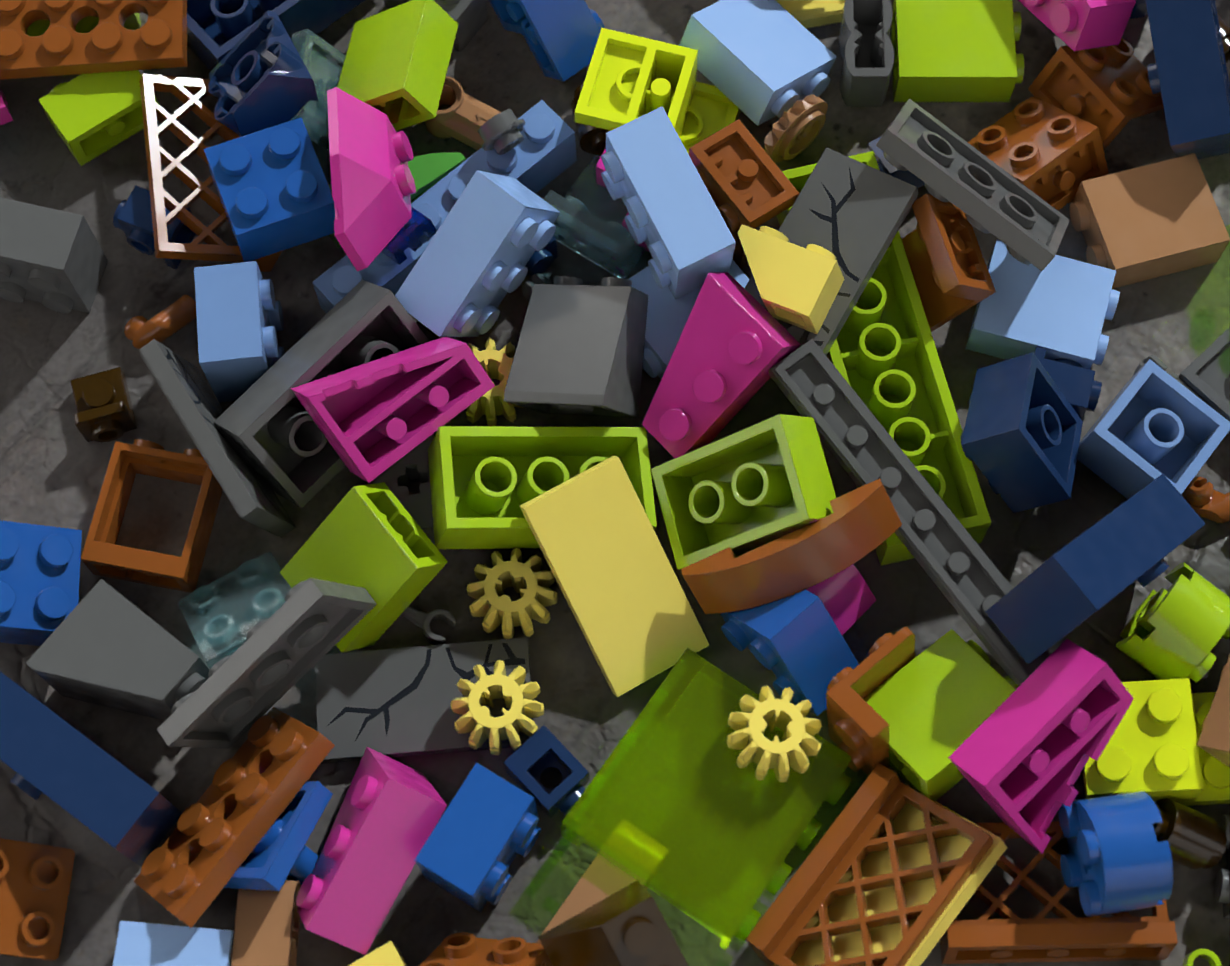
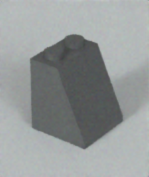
[504,276,648,418]
[26,579,209,721]

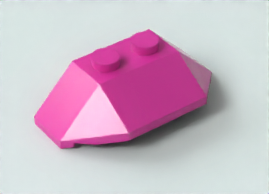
[327,87,416,271]

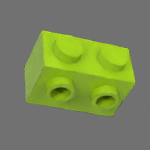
[39,70,159,166]

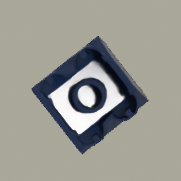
[208,10,318,137]

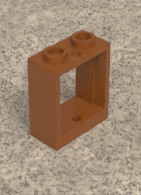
[81,439,223,594]

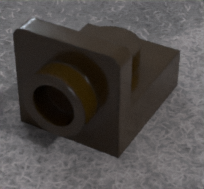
[70,367,137,442]

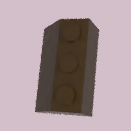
[538,880,689,966]

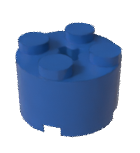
[1059,791,1173,916]

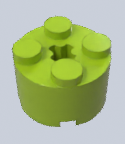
[1116,562,1230,682]

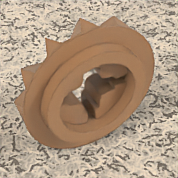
[764,94,828,163]

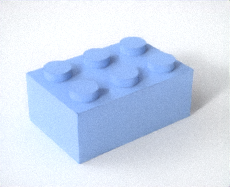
[601,106,736,299]
[395,170,561,337]

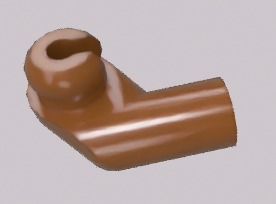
[124,295,196,349]
[1182,477,1230,523]

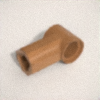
[424,76,500,151]

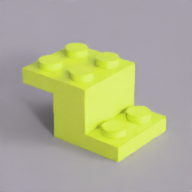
[574,28,740,154]
[1083,678,1230,806]

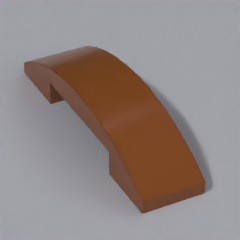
[681,478,902,614]

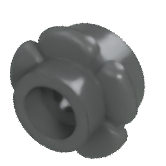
[478,109,525,155]

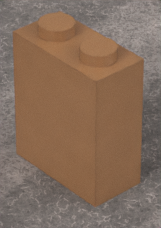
[1069,153,1230,289]

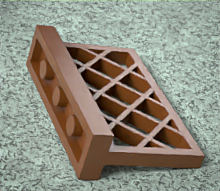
[140,73,283,272]
[745,763,994,966]
[940,821,1178,964]

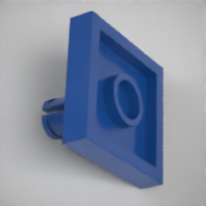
[223,781,333,891]

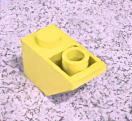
[737,224,844,334]

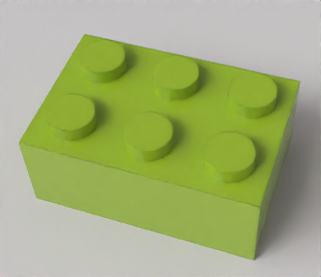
[651,414,836,570]

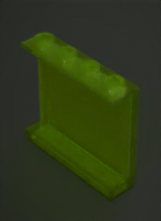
[561,648,853,950]

